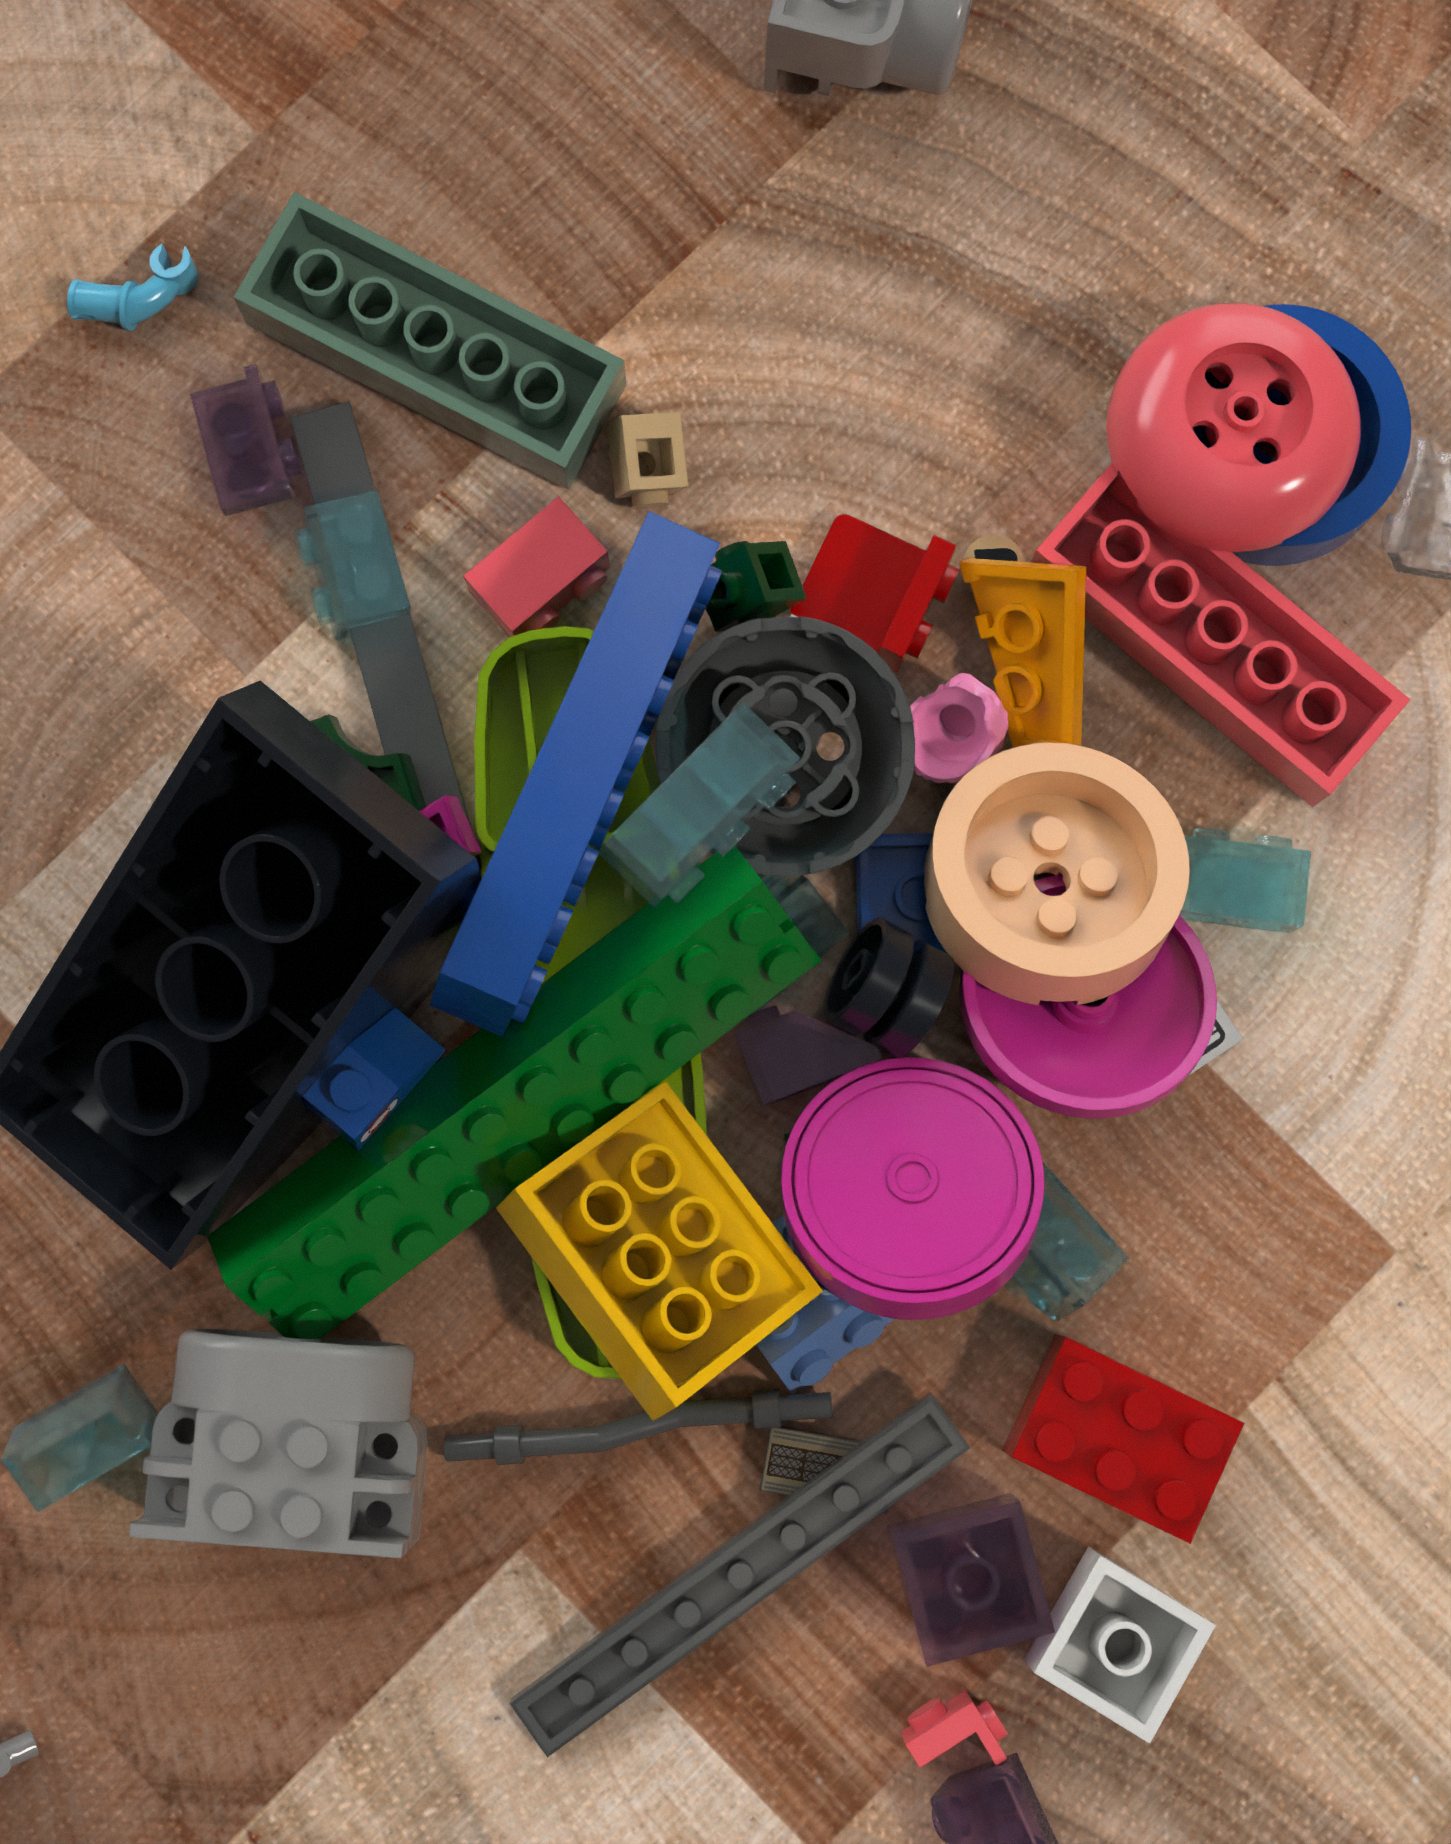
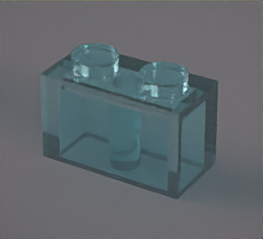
[1179,828,1311,933]
[1,1363,159,1512]

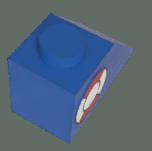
[302,1007,445,1151]

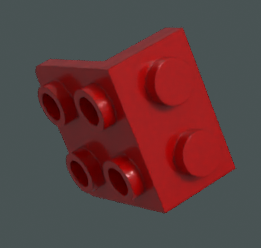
[790,514,960,674]

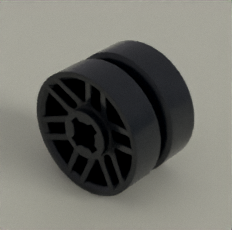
[823,917,954,1058]

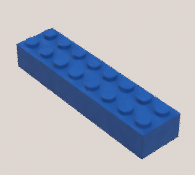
[430,511,722,1037]

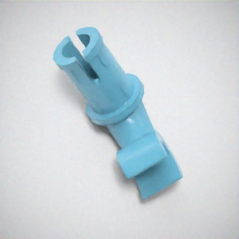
[67,243,199,331]

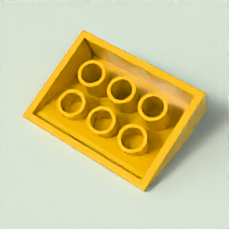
[496,1081,823,1421]

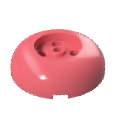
[1106,302,1361,552]

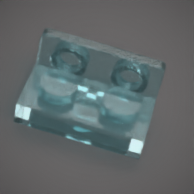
[1013,1162,1129,1321]

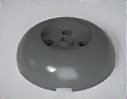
[656,616,915,877]

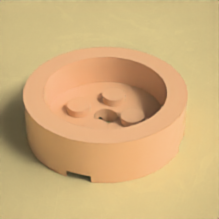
[923,743,1190,1005]

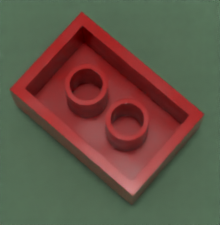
[1002,1334,1245,1544]

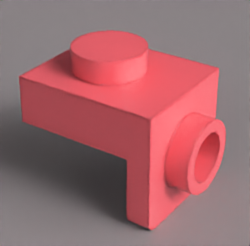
[900,1690,1008,1768]

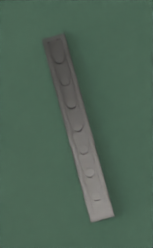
[290,401,482,872]
[509,1392,970,1758]

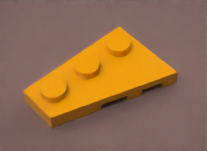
[959,558,1086,748]

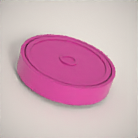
[781,1057,1044,1320]

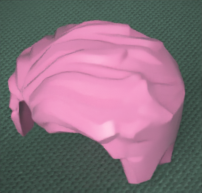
[910,673,1009,783]

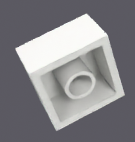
[1024,1546,1216,1743]

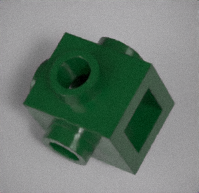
[705,541,807,632]

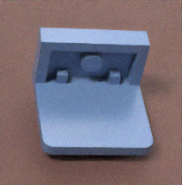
[756,1215,894,1394]

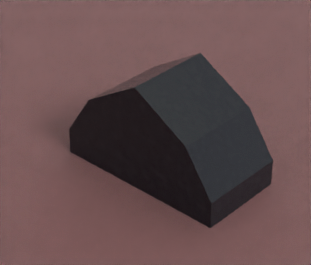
[0,680,482,1270]

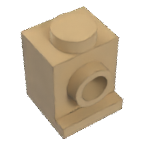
[603,412,689,509]

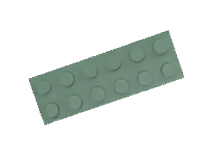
[233,192,626,490]

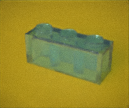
[599,702,800,908]

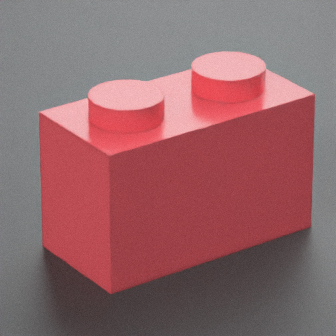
[463,496,610,637]

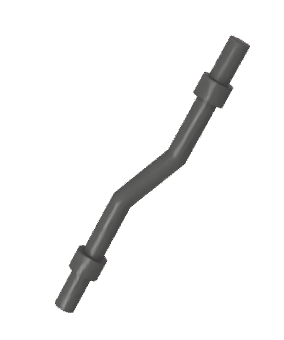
[444,1389,833,1465]

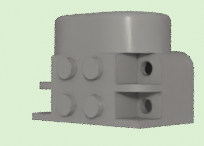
[764,0,973,96]
[129,1329,428,1558]

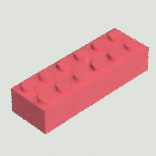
[1031,463,1411,808]

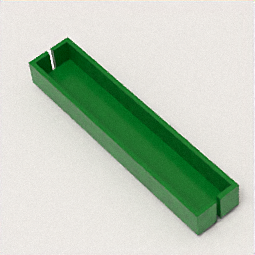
[207,841,821,1339]

